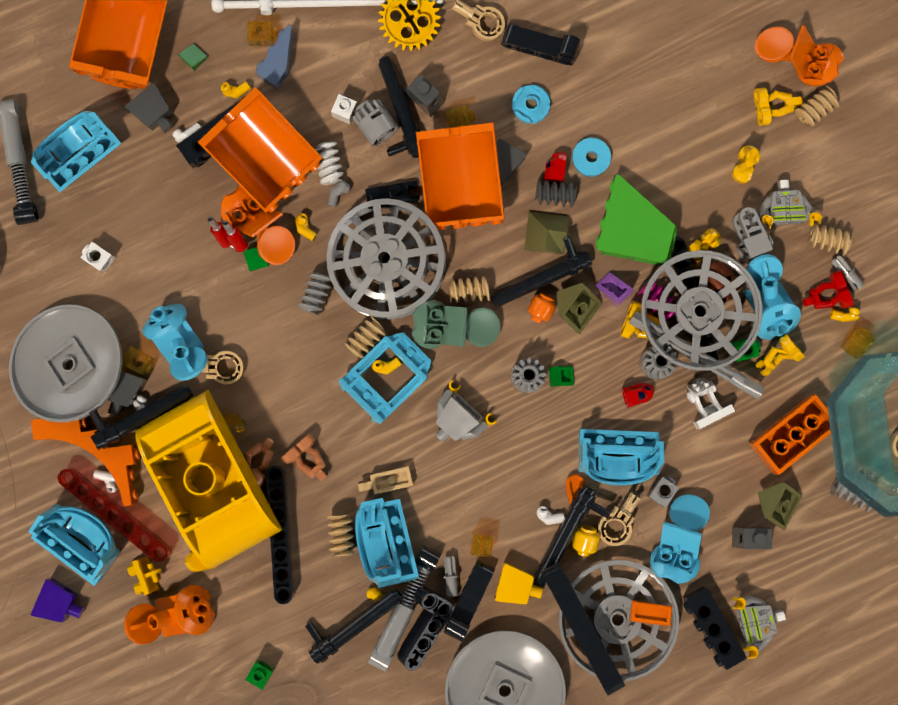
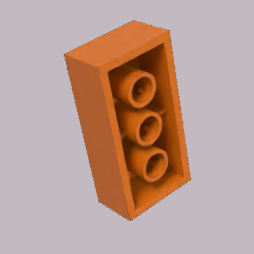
[749,394,841,475]

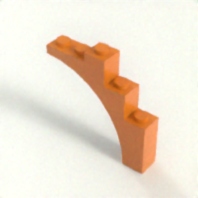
[31,417,140,506]

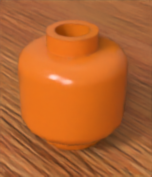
[528,293,557,323]

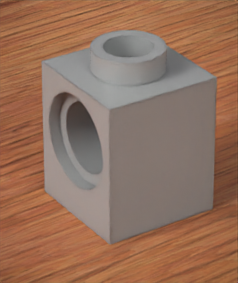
[647,475,679,508]

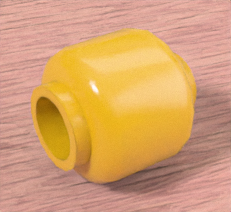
[572,525,600,557]

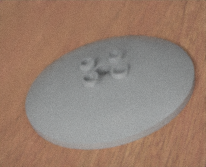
[9,305,122,423]
[445,631,566,705]

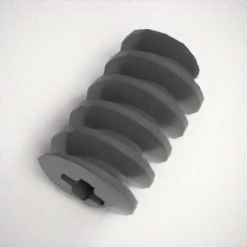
[535,179,576,208]

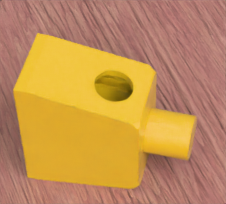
[494,562,543,604]

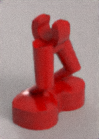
[802,270,854,309]

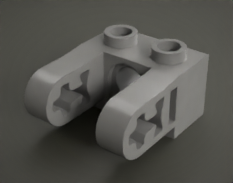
[732,207,773,263]

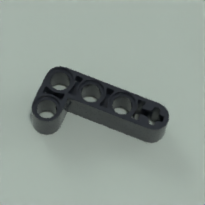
[501,25,581,66]
[444,560,495,642]
[397,586,453,671]

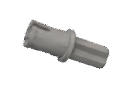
[832,255,865,292]
[443,556,459,597]

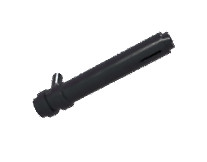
[378,56,421,158]
[490,236,592,307]
[89,386,193,450]
[534,485,612,586]
[305,589,403,664]

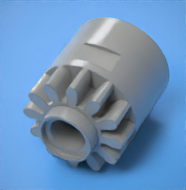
[352,99,399,147]
[639,345,677,380]
[510,358,546,394]

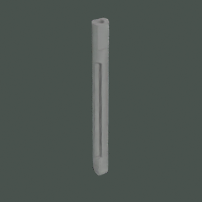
[629,311,765,400]

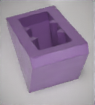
[595,272,634,307]

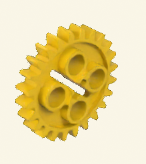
[378,0,441,52]

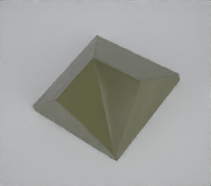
[524,212,568,255]
[557,283,602,335]
[758,481,803,531]

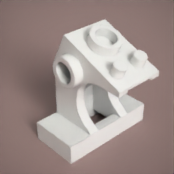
[686,378,735,429]

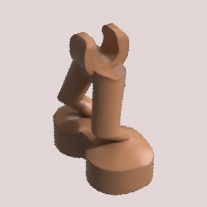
[281,433,327,481]
[245,438,274,487]

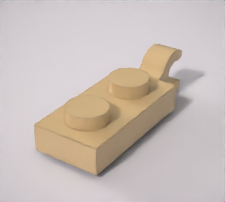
[358,466,413,495]

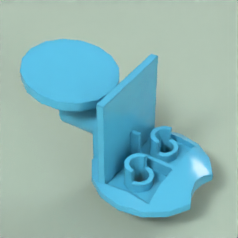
[743,254,801,340]
[143,303,208,381]
[650,494,710,584]

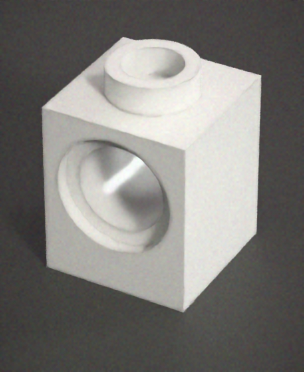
[331,94,358,125]
[81,242,116,274]

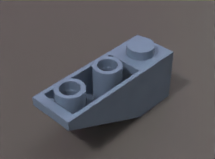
[256,25,293,90]

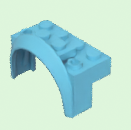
[31,111,121,192]
[578,429,664,485]
[355,498,419,588]
[28,503,120,586]

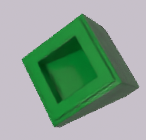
[179,44,208,71]
[243,247,269,272]
[549,366,574,387]

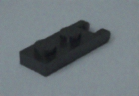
[365,181,420,209]

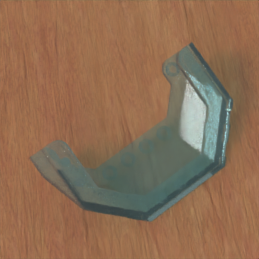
[826,351,898,517]

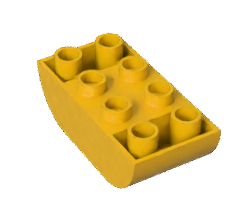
[135,390,282,569]

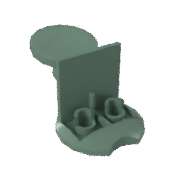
[411,300,500,349]

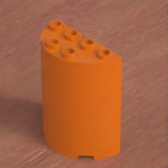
[69,0,168,90]
[198,87,322,213]
[416,122,505,230]

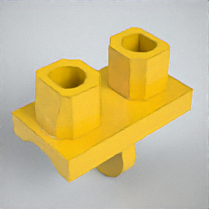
[127,556,162,596]

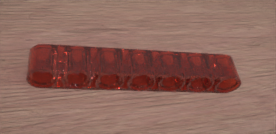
[57,469,172,562]

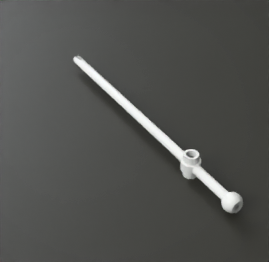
[212,0,443,16]

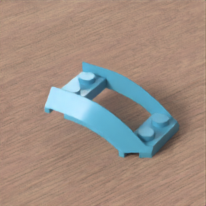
[338,332,431,424]

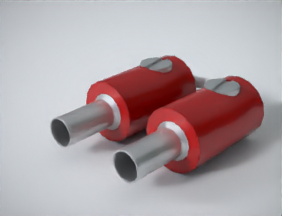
[207,216,248,252]

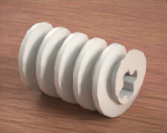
[315,142,344,185]

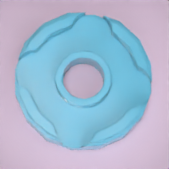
[512,85,550,124]
[572,138,611,177]

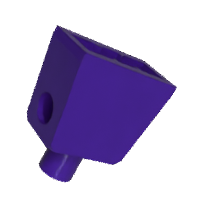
[30,578,84,622]

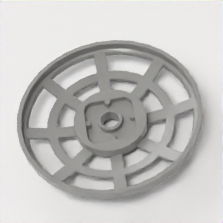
[326,198,445,318]
[332,205,446,320]
[641,250,762,371]
[558,560,679,682]

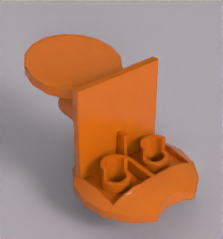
[754,25,845,86]
[220,186,295,265]
[124,585,215,645]

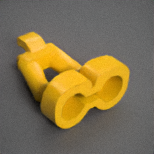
[753,87,802,126]
[732,145,761,184]
[687,228,721,262]
[620,300,661,339]
[756,334,805,377]

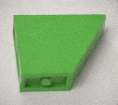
[596,174,678,266]

